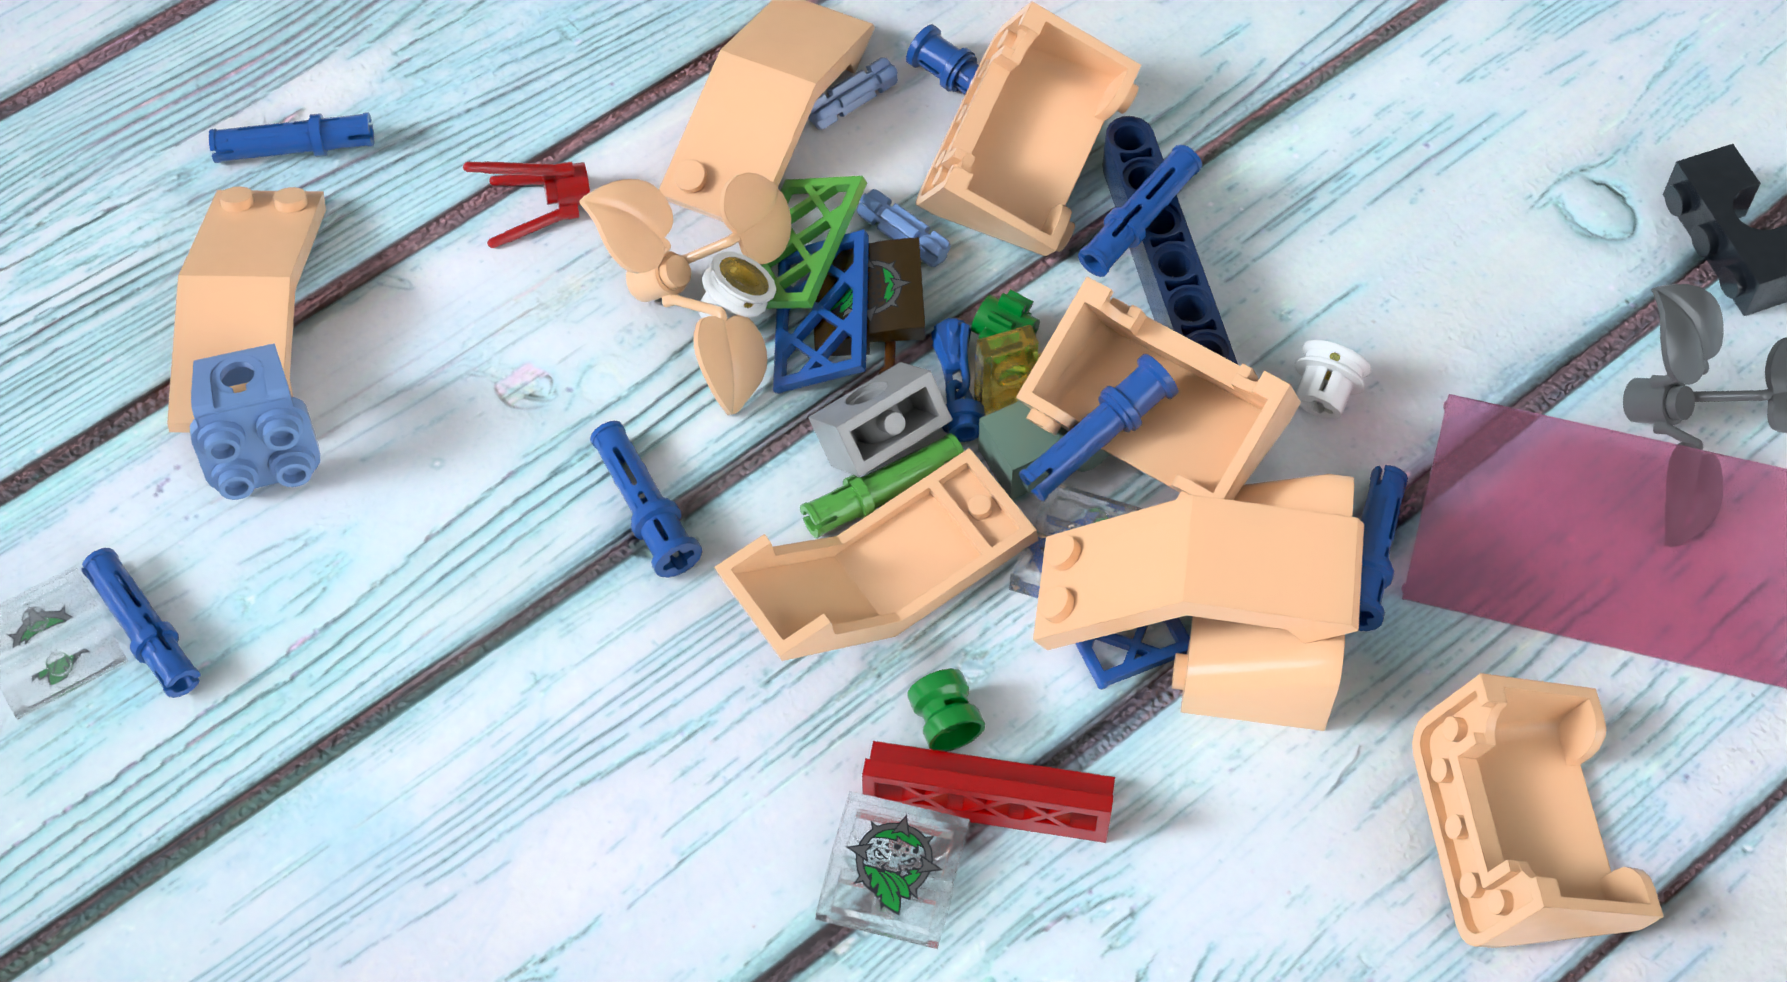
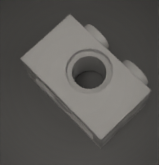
[808,362,952,477]

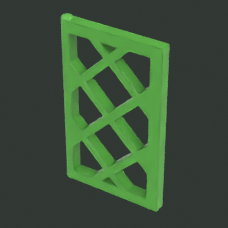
[761,176,867,309]

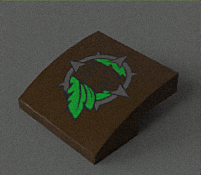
[814,237,925,356]

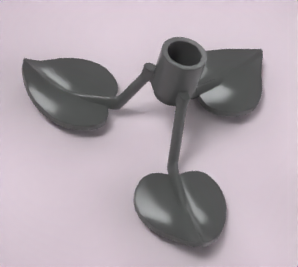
[1623,284,1787,547]

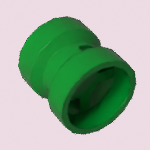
[907,668,985,752]

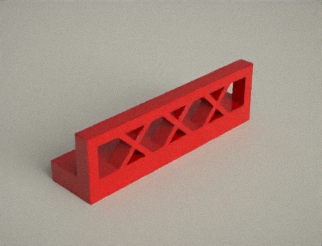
[862,741,1115,843]

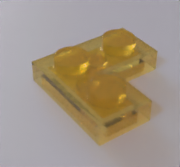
[974,325,1042,416]

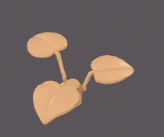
[579,172,791,415]

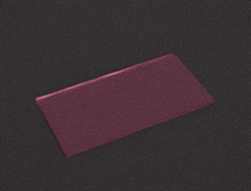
[1401,394,1787,689]

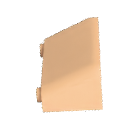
[916,1,1141,256]
[1016,277,1301,500]
[1172,474,1354,731]
[1412,673,1664,948]

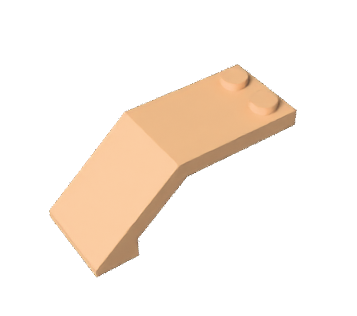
[659,0,875,222]
[167,186,326,433]
[714,448,1038,661]
[1033,495,1364,650]

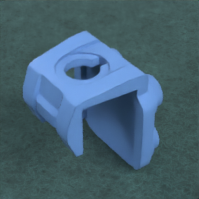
[190,343,320,500]

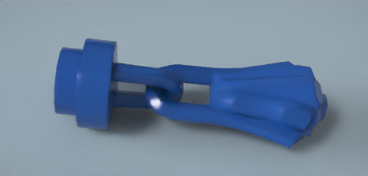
[931,318,985,442]

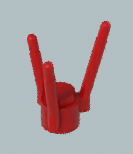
[463,161,590,248]

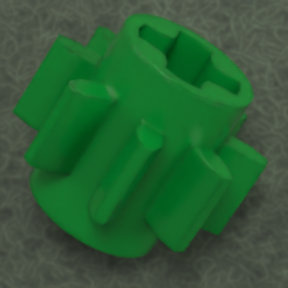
[971,289,1040,362]

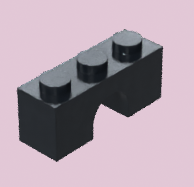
[1662,144,1787,316]

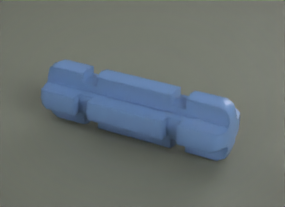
[808,57,898,129]
[857,189,951,267]

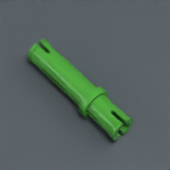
[800,433,964,539]

